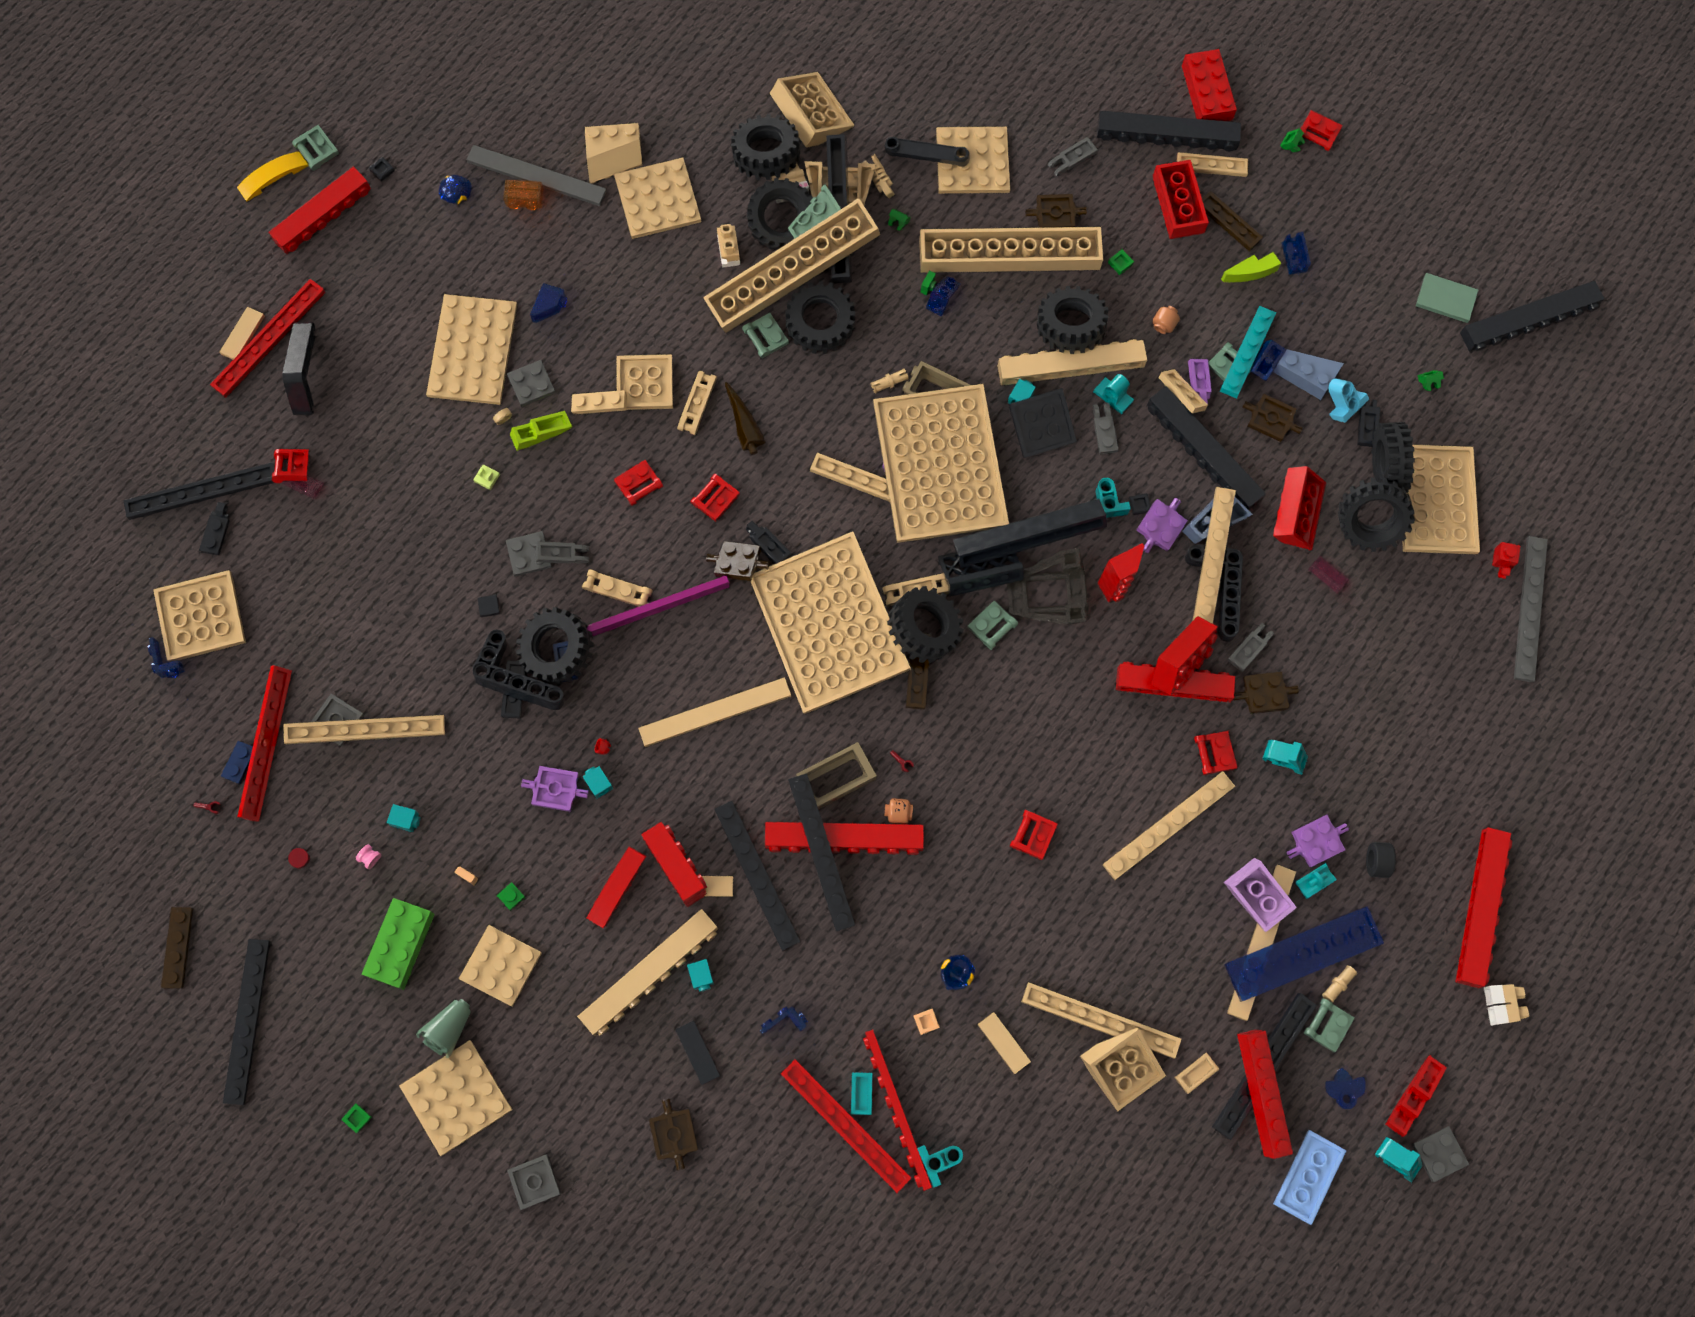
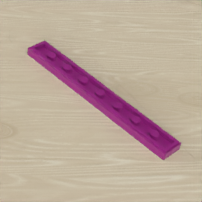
[587,576,729,637]

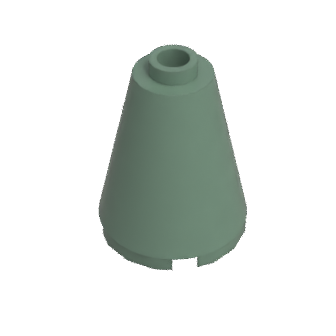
[416,999,471,1058]

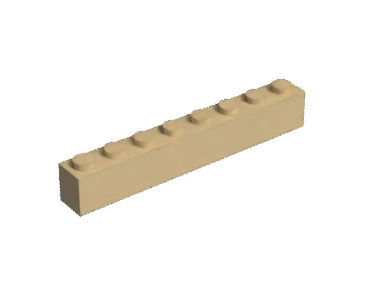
[997,339,1147,386]
[577,909,718,1036]

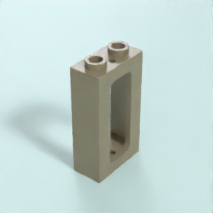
[902,361,971,395]
[796,742,877,809]

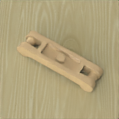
[678,371,717,435]
[582,570,653,607]
[882,573,949,607]

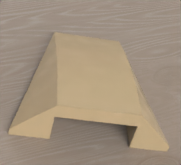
[804,161,876,205]

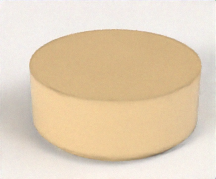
[493,408,512,425]

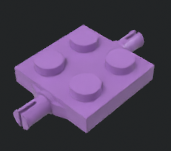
[1136,498,1188,553]
[521,766,589,812]
[1287,815,1349,867]

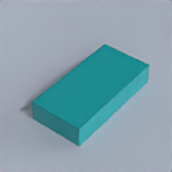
[851,1072,872,1115]

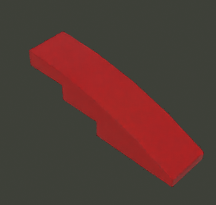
[587,846,647,928]
[1385,1056,1447,1137]

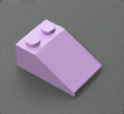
[1224,858,1297,932]

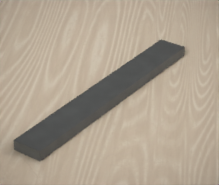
[466,145,607,206]

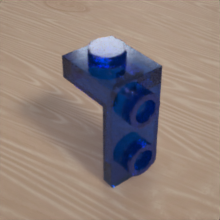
[926,276,961,316]
[148,637,185,678]
[760,1006,807,1036]

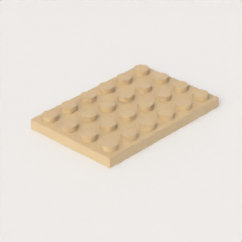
[426,294,517,405]
[1402,445,1480,554]

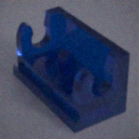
[1281,232,1311,275]

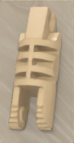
[863,154,895,198]

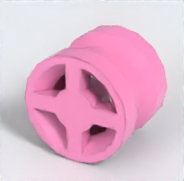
[356,844,381,870]

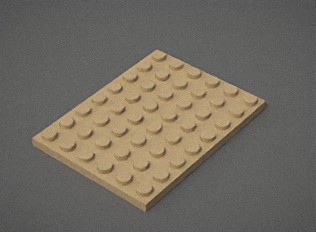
[873,384,1009,543]
[751,532,911,714]

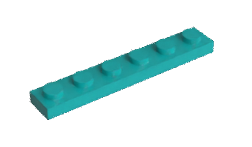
[1220,306,1276,399]

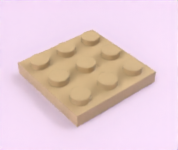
[617,355,673,410]
[459,925,542,1007]

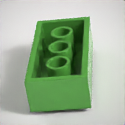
[362,898,435,990]

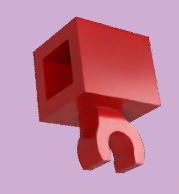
[1492,542,1521,579]

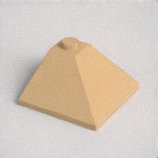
[1080,1028,1166,1111]

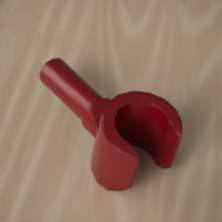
[890,750,914,773]
[193,801,221,814]

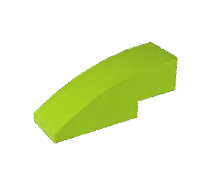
[1221,252,1281,282]
[510,411,572,450]

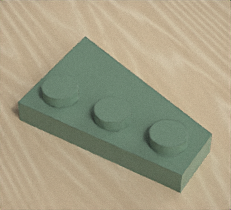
[788,184,841,239]

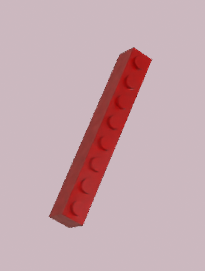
[765,822,923,855]
[1455,827,1512,988]

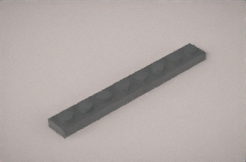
[1514,536,1548,683]

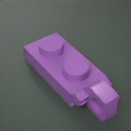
[1188,359,1212,404]

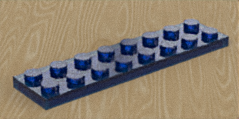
[1224,906,1384,1002]

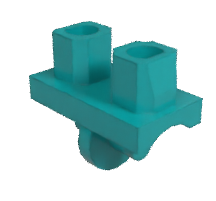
[1295,863,1337,899]

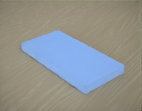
[1273,1130,1346,1225]

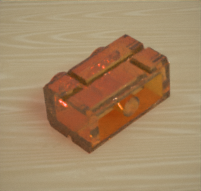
[503,180,544,210]

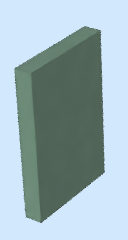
[1416,273,1478,323]

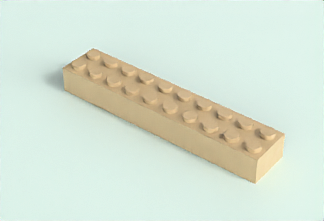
[703,198,880,333]
[919,227,1103,273]

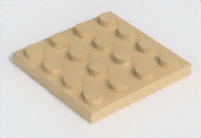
[936,127,1010,193]
[614,158,701,239]
[153,570,246,662]
[399,1040,512,1156]

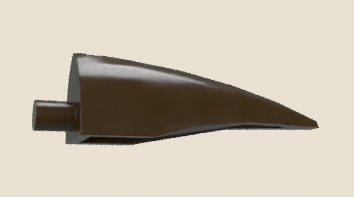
[725,382,766,455]

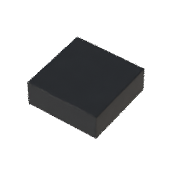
[369,157,395,182]
[1129,493,1151,515]
[477,595,500,617]

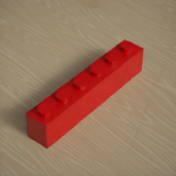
[268,166,371,255]
[1116,662,1235,703]
[1237,1030,1293,1159]

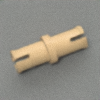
[870,369,909,393]
[1322,965,1357,1003]

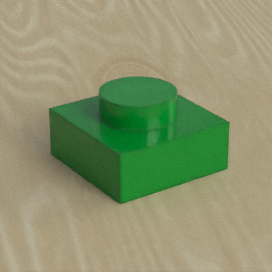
[1108,249,1134,275]
[920,270,937,295]
[497,882,525,911]
[341,1103,372,1133]

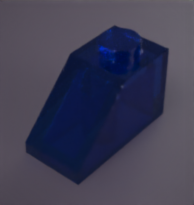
[530,283,567,323]
[1251,340,1286,381]

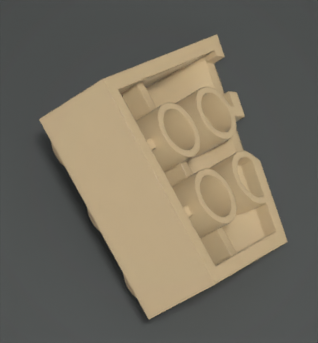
[585,123,642,184]

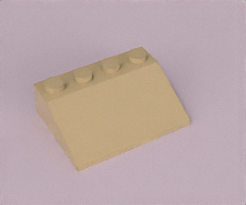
[770,72,854,147]

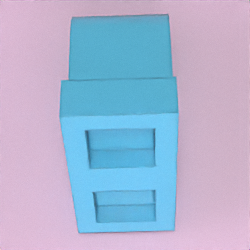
[1328,378,1369,423]

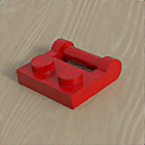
[1301,110,1343,151]
[272,449,309,483]
[614,460,664,506]
[690,474,740,522]
[1194,731,1237,775]
[1010,810,1058,860]

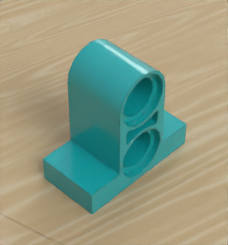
[1093,374,1134,414]
[1096,478,1130,518]
[1262,740,1308,775]
[1375,1137,1422,1183]
[917,1145,963,1188]

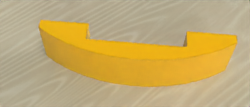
[237,152,309,201]

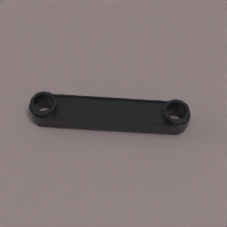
[885,137,970,167]

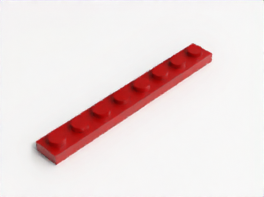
[210,279,325,398]
[237,665,292,822]
[863,1030,932,1191]
[781,1059,911,1193]

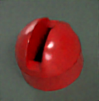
[595,738,611,755]

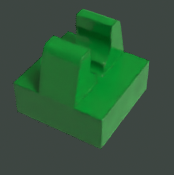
[1280,128,1305,152]
[888,209,911,230]
[1417,370,1444,391]

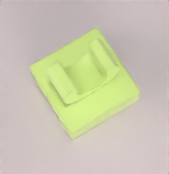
[473,465,500,490]

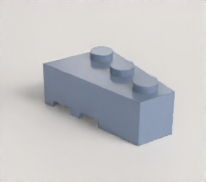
[1273,349,1344,400]
[1182,488,1253,544]

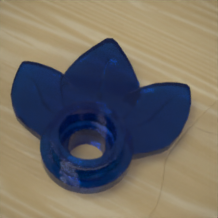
[1325,1068,1366,1109]

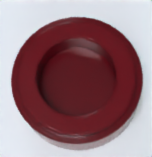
[288,848,310,869]

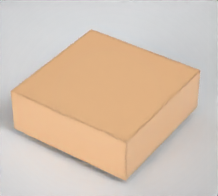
[454,867,478,885]
[914,1009,940,1035]

